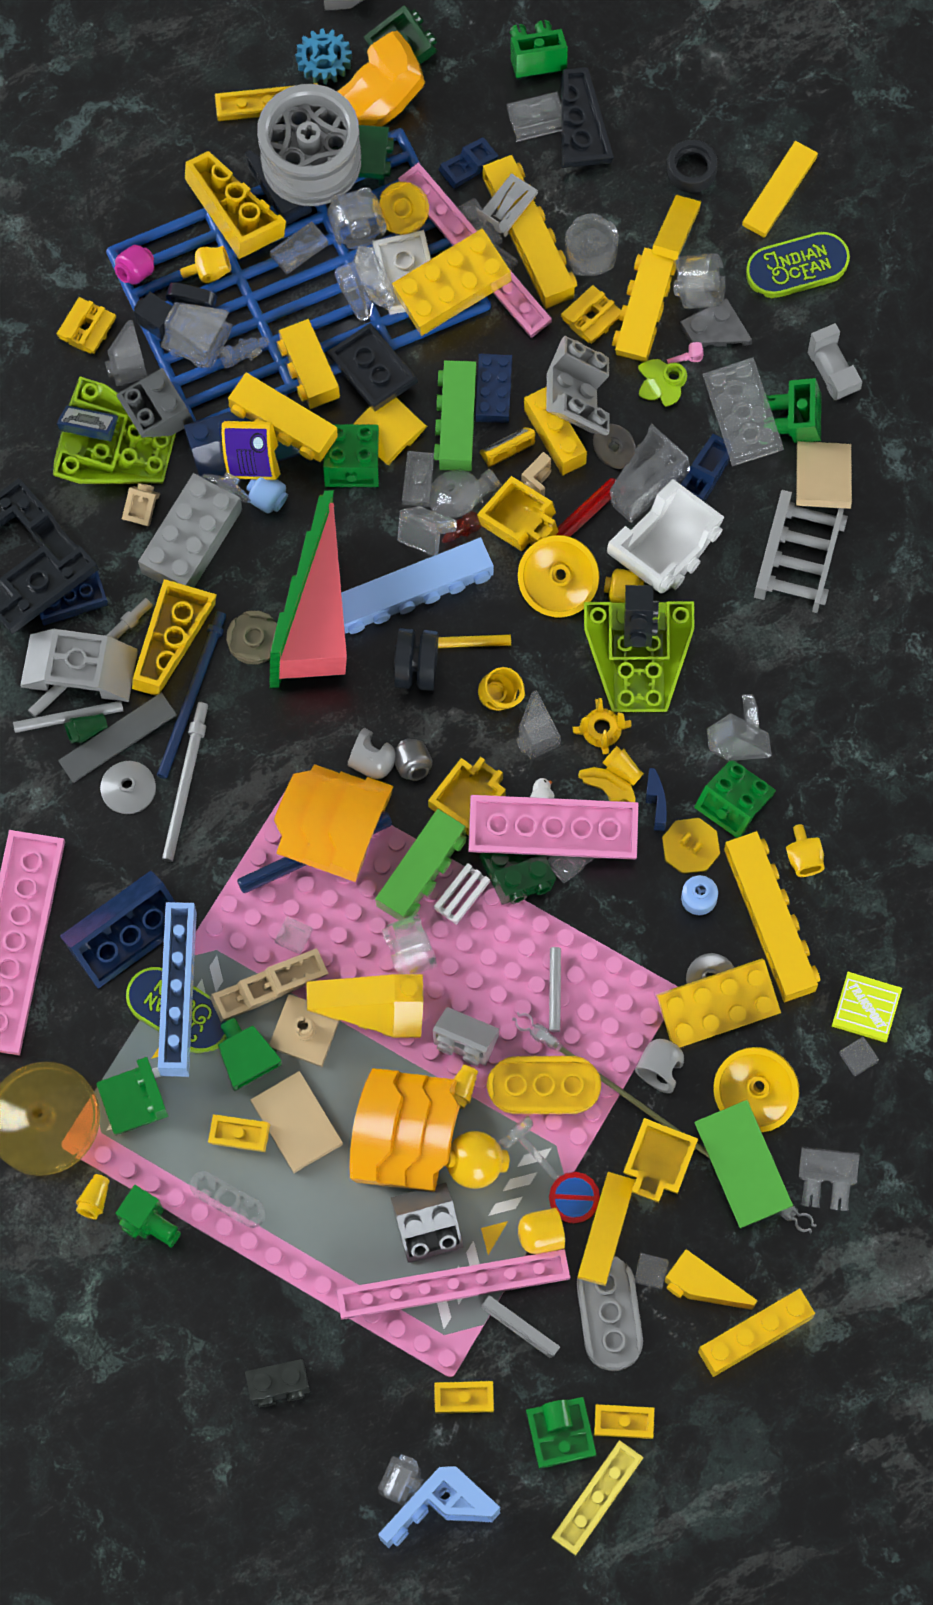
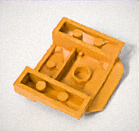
[274,764,393,882]
[350,1068,460,1192]

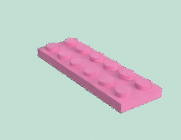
[468,795,638,859]

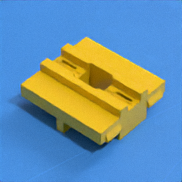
[561,285,621,344]
[57,297,116,354]

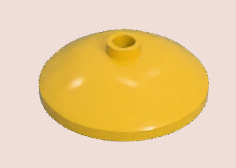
[518,535,600,617]
[714,1047,799,1132]

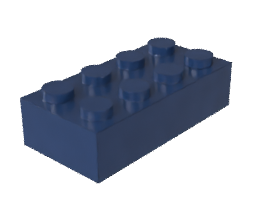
[476,354,512,423]
[40,571,109,626]

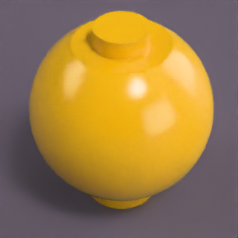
[445,1131,510,1189]

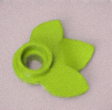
[638,359,687,407]

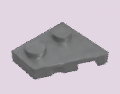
[680,298,752,347]

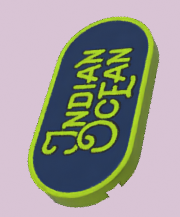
[746,232,850,298]
[126,967,230,1053]

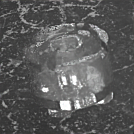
[327,187,387,249]
[565,214,618,276]
[673,253,725,309]
[382,913,438,974]

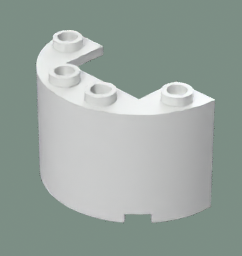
[607,479,724,593]

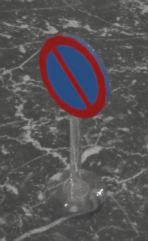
[498,1115,600,1223]

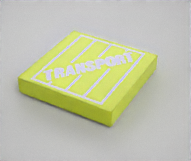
[832,972,902,1043]

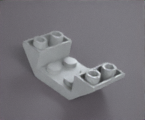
[546,336,610,436]
[20,629,138,702]

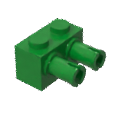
[510,20,568,78]
[764,378,821,443]
[115,1185,181,1248]

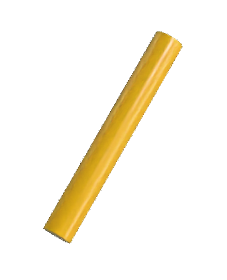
[438,635,511,648]

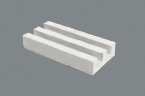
[434,863,490,925]

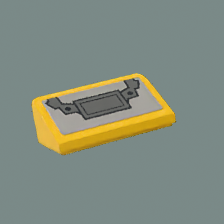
[480,427,535,467]

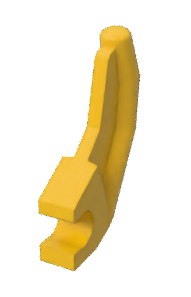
[578,767,635,802]

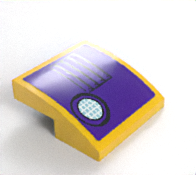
[222,421,281,480]

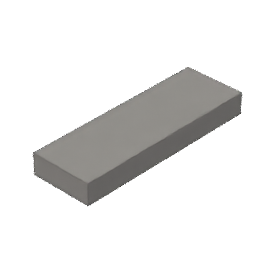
[481,1295,560,1358]

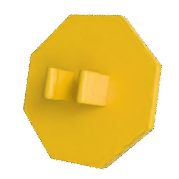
[662,818,720,874]

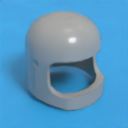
[348,727,396,780]
[635,1039,684,1093]

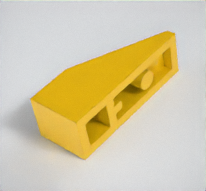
[665,1249,757,1310]

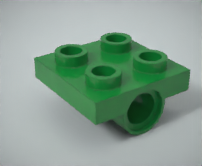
[526,1397,596,1469]

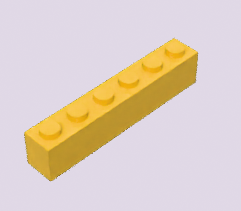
[483,155,577,309]
[724,831,820,1002]

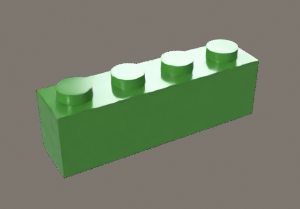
[434,361,476,471]
[375,809,467,924]

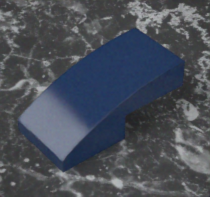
[439,137,499,189]
[645,768,667,831]

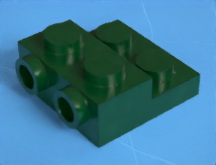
[364,5,438,64]
[480,853,556,905]

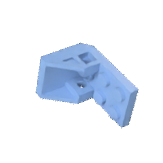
[378,1466,500,1548]

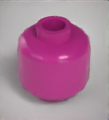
[114,245,154,285]

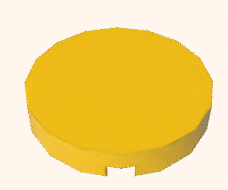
[377,181,429,235]

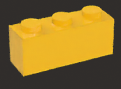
[277,319,340,409]
[524,387,587,476]

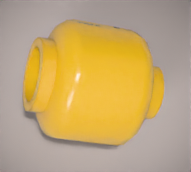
[604,569,644,603]

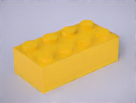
[392,228,512,336]

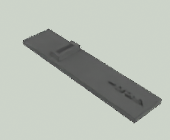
[58,692,177,783]

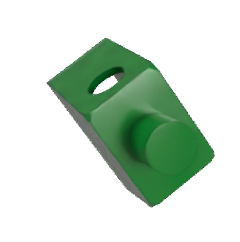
[218,1018,282,1092]

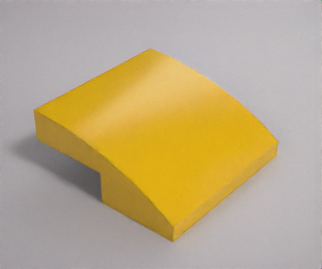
[354,397,427,465]

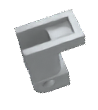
[808,323,862,400]

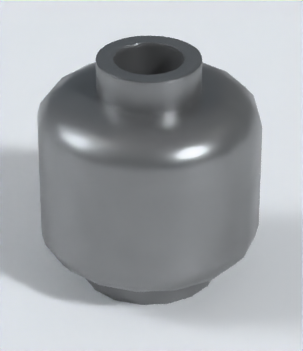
[395,739,432,781]

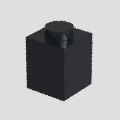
[134,292,178,340]

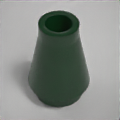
[64,713,108,744]

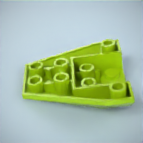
[53,377,176,484]
[584,601,694,712]

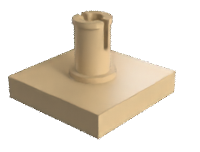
[269,994,340,1067]

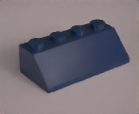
[184,394,301,482]
[60,871,176,989]

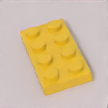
[656,959,781,1048]

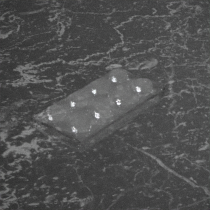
[703,358,784,466]

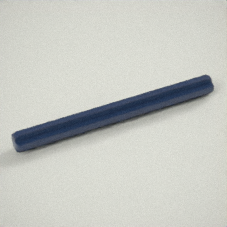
[237,811,392,893]

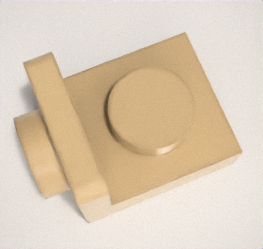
[521,452,551,497]
[122,483,160,526]

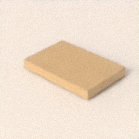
[796,441,852,509]
[250,1071,343,1173]

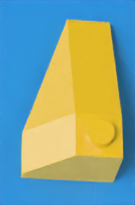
[306,974,423,1038]

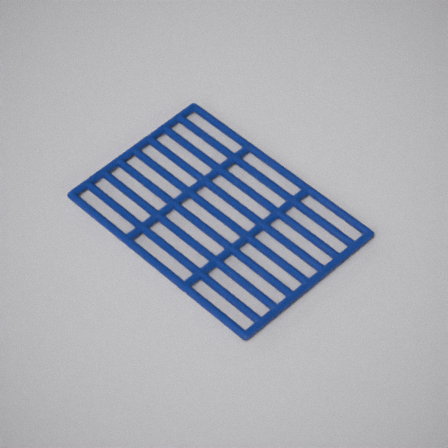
[106,128,491,422]

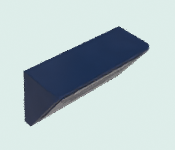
[57,405,118,441]

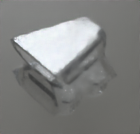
[335,246,396,321]
[161,302,232,368]

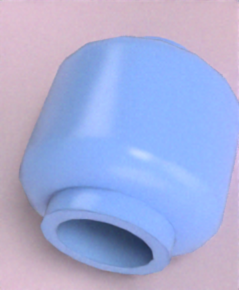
[246,477,288,513]
[681,875,718,915]

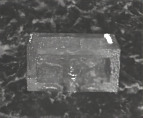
[378,1454,424,1506]

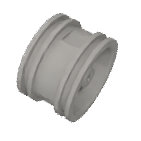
[257,84,361,206]

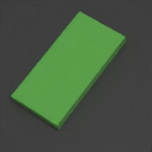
[694,1100,793,1229]

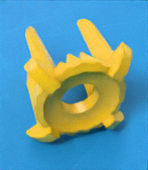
[573,698,631,755]

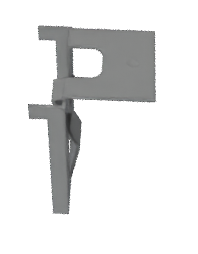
[476,173,538,237]

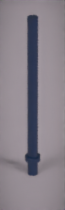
[157,611,227,779]

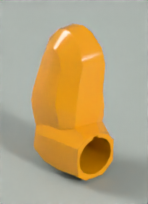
[337,31,425,127]

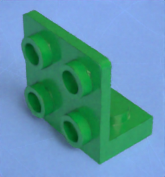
[324,424,379,487]
[694,760,776,838]
[97,1057,169,1135]

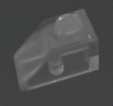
[105,320,147,386]
[516,690,561,759]
[707,713,772,761]

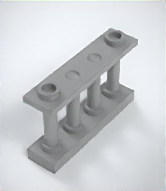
[754,490,848,613]

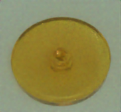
[0,1062,100,1175]

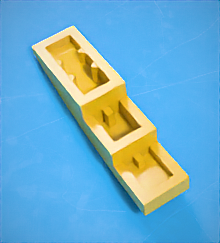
[578,1172,635,1286]

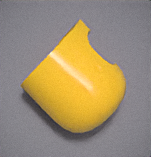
[478,667,525,711]
[518,1208,565,1254]

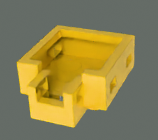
[477,476,559,551]
[428,757,506,835]
[624,1118,698,1203]

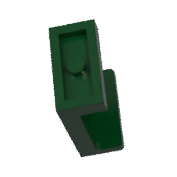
[331,125,394,186]

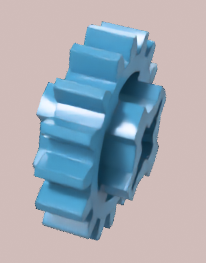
[295,28,352,85]

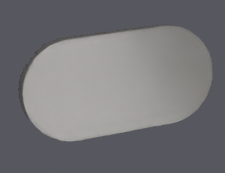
[577,1256,643,1371]

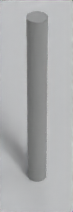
[13,701,123,733]

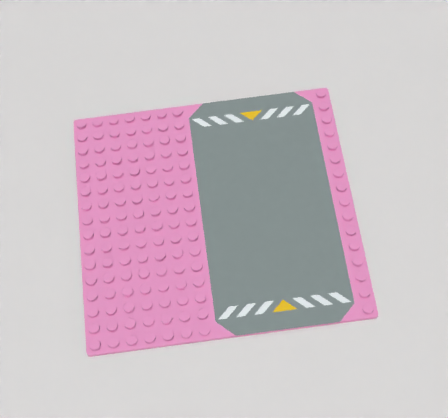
[62,790,678,1378]

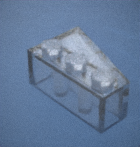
[610,424,690,523]

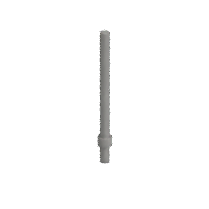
[28,598,153,718]
[162,702,208,862]

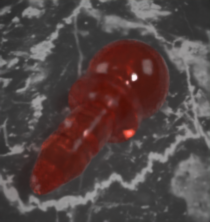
[442,511,481,543]

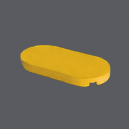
[487,1056,601,1114]

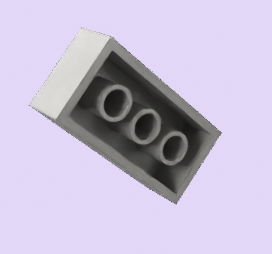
[138,473,242,588]

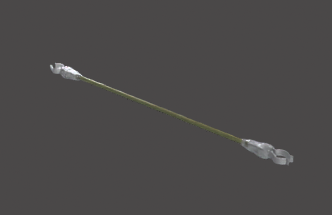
[512,1012,816,1234]

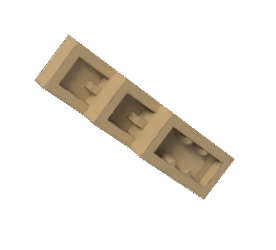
[210,948,329,1022]

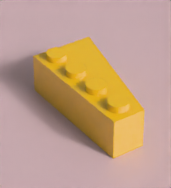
[185,151,286,259]

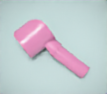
[667,342,703,364]

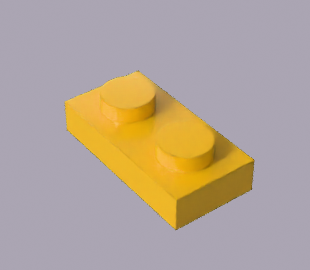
[208,1114,270,1152]
[435,1381,494,1414]
[594,1404,654,1439]

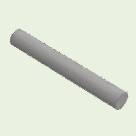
[549,947,561,1032]

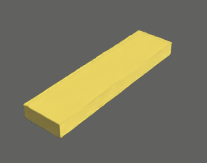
[552,1440,643,1556]

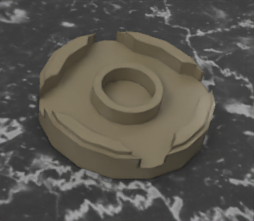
[227,611,277,664]

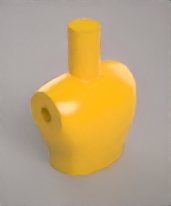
[180,246,231,283]
[786,824,825,877]

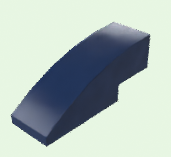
[681,434,737,502]

